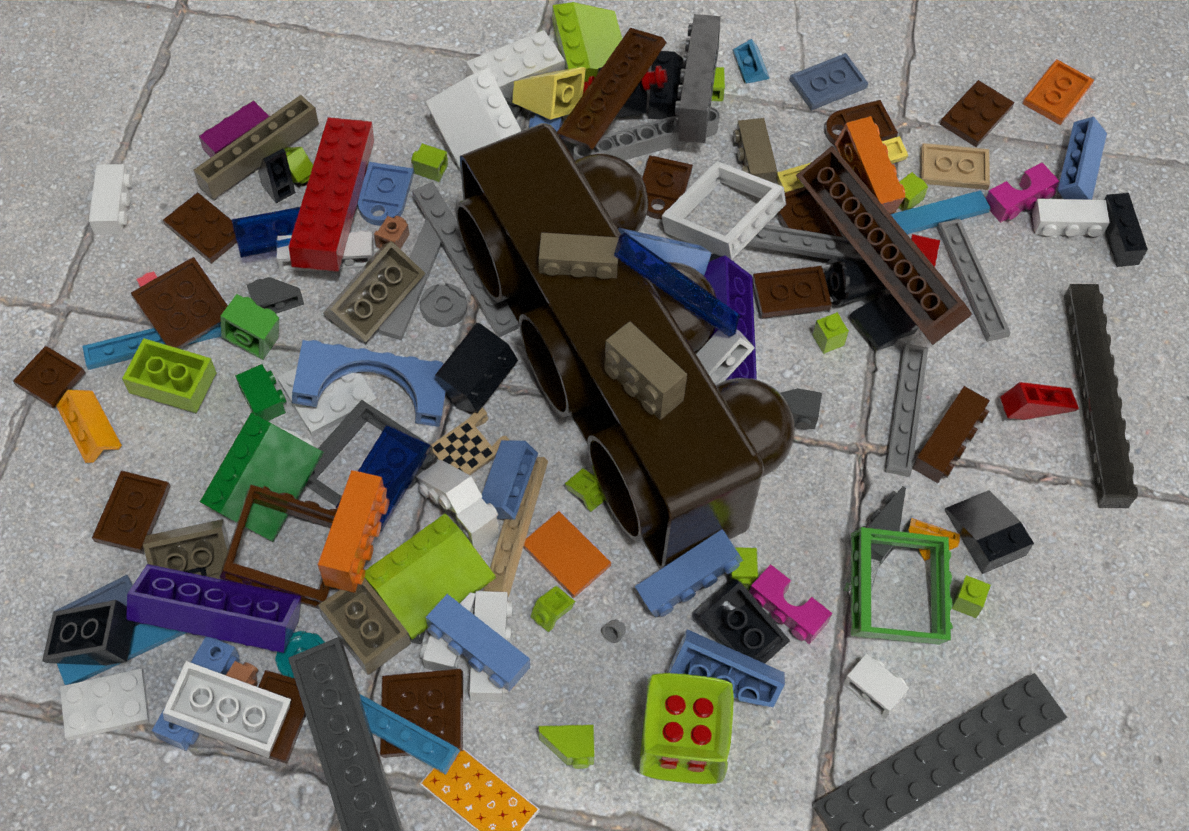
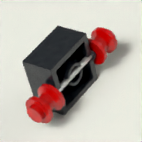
[583,66,667,118]

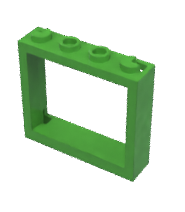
[851,527,953,645]

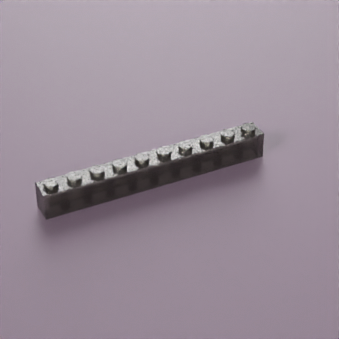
[1064,284,1138,508]

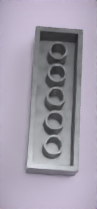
[675,14,721,143]

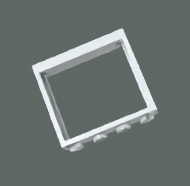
[662,161,786,260]

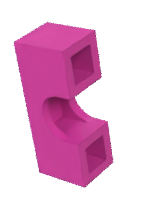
[986,162,1059,223]
[749,564,832,644]

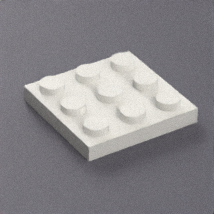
[277,367,377,437]

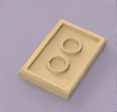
[921,143,990,190]

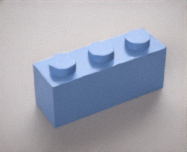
[482,440,538,520]

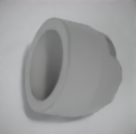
[602,619,626,643]

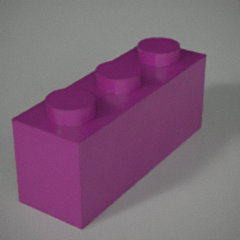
[199,100,270,158]

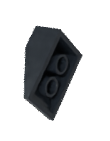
[945,490,1034,574]
[695,578,790,663]
[42,600,135,665]

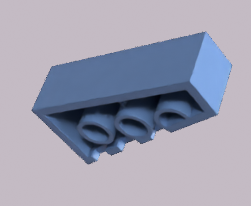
[666,629,785,708]

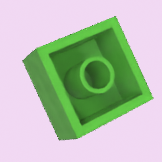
[221,294,279,360]

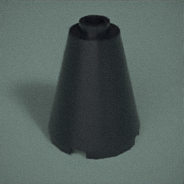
[824,258,887,305]

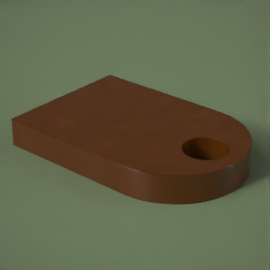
[825,100,898,147]
[642,155,693,219]

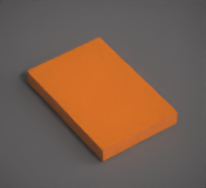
[1023,59,1094,125]
[523,511,611,598]

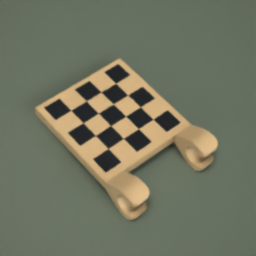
[431,408,509,475]

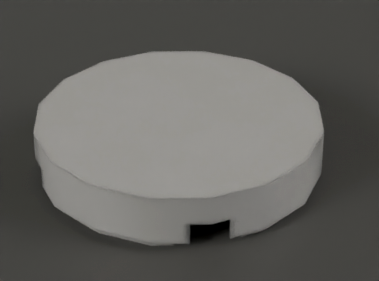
[420,283,467,327]

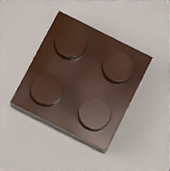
[13,345,85,409]

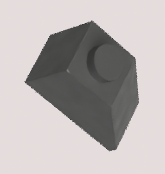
[246,277,304,314]

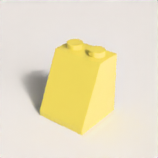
[512,67,586,120]

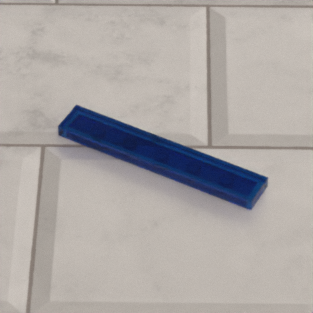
[614,232,740,337]

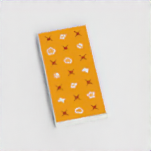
[419,748,540,831]

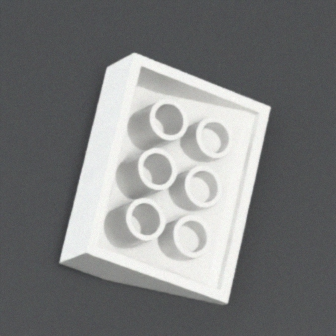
[425,68,521,171]

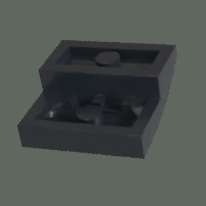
[850,294,919,351]

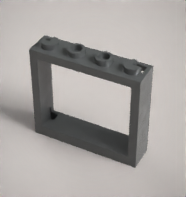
[305,400,434,523]

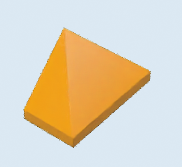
[908,518,960,561]

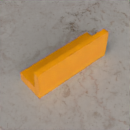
[56,390,122,463]

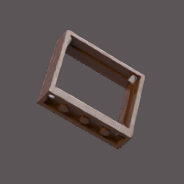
[219,485,337,609]

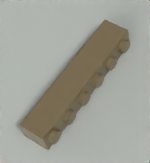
[194,95,319,199]

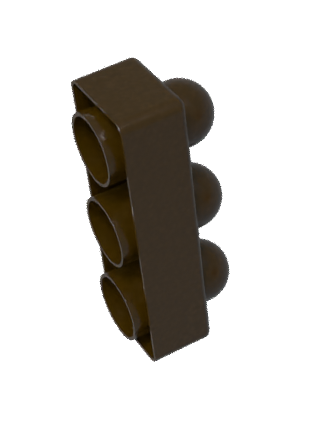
[455,123,795,570]

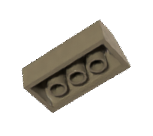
[323,241,425,343]

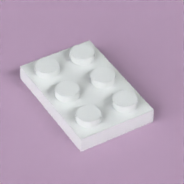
[60,668,150,741]

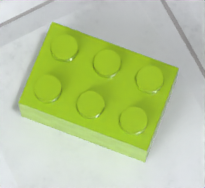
[122,338,217,413]

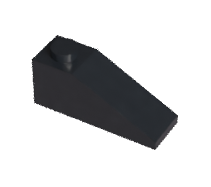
[258,148,296,204]

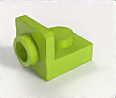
[565,468,605,512]
[530,586,576,632]

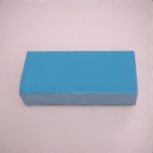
[733,39,770,84]

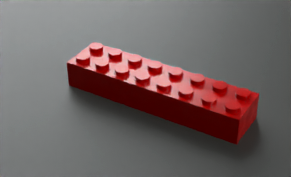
[288,117,374,272]

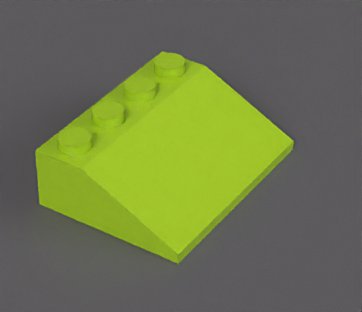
[552,2,622,82]
[364,513,496,640]

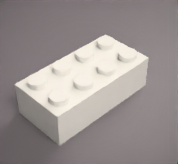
[466,30,565,99]
[163,661,291,758]

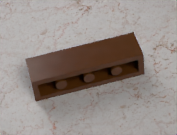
[912,386,990,483]

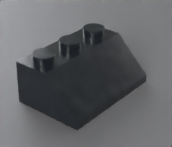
[648,51,686,120]
[435,323,518,413]

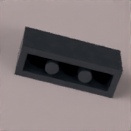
[1104,193,1148,267]

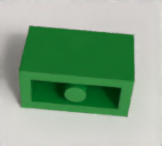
[235,364,287,421]

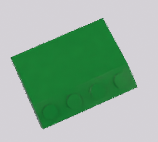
[200,413,324,541]

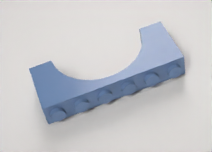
[292,340,445,427]

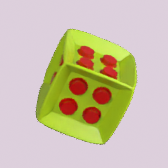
[639,673,734,784]

